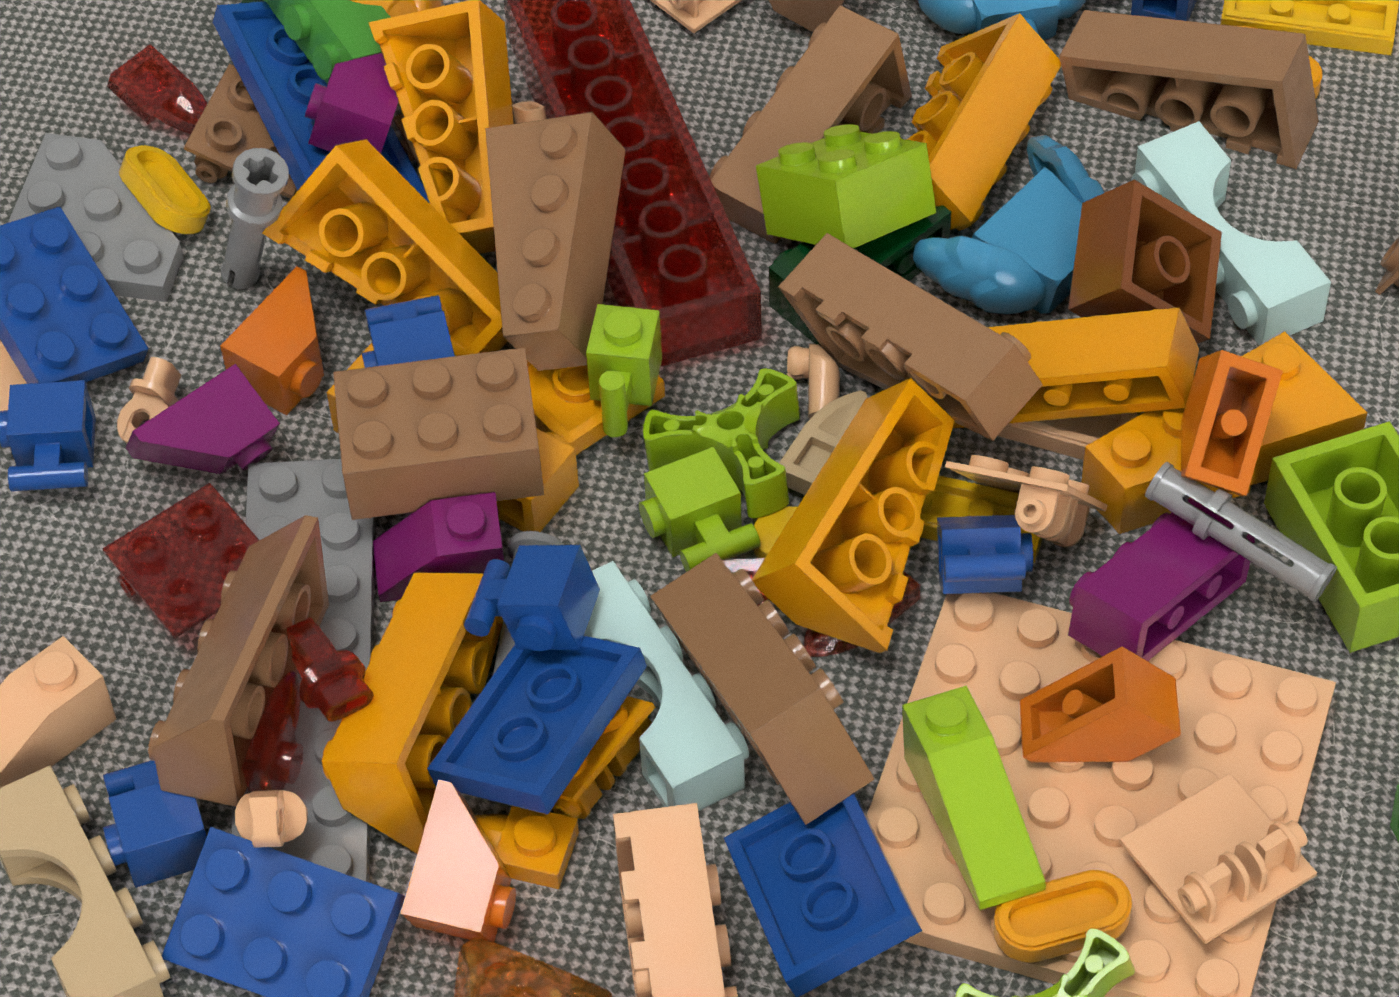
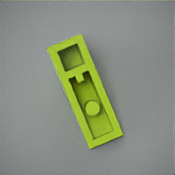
[902,685,1046,910]

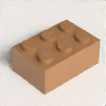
[333,347,544,520]

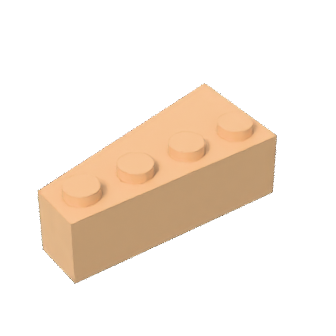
[613,803,738,997]

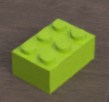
[1264,421,1399,653]

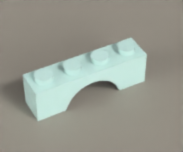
[1131,121,1331,346]
[584,561,749,811]

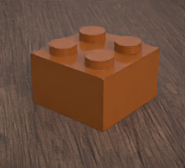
[1068,179,1222,344]

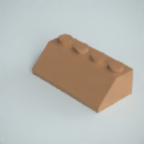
[148,515,329,807]

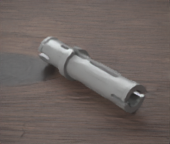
[1145,462,1337,602]

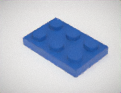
[0,206,149,384]
[427,636,647,814]
[724,793,922,997]
[162,827,405,997]

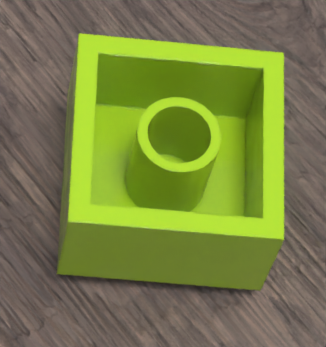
[756,124,936,248]

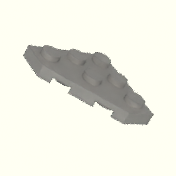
[8,133,183,302]

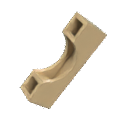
[0,765,170,997]

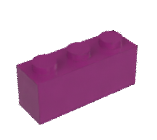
[1068,498,1255,661]

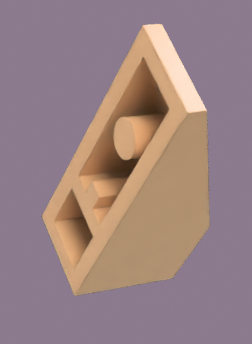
[0,636,116,788]

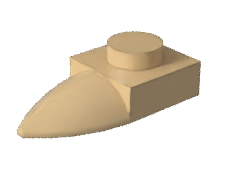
[779,390,868,495]

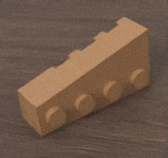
[707,5,912,244]
[1059,10,1319,169]
[485,112,625,371]
[778,233,1043,441]
[650,553,875,825]

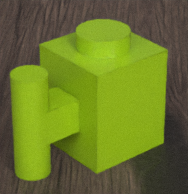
[586,304,662,437]
[639,447,761,572]

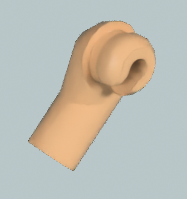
[787,343,840,419]

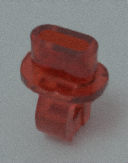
[287,617,374,722]

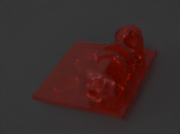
[102,483,260,639]

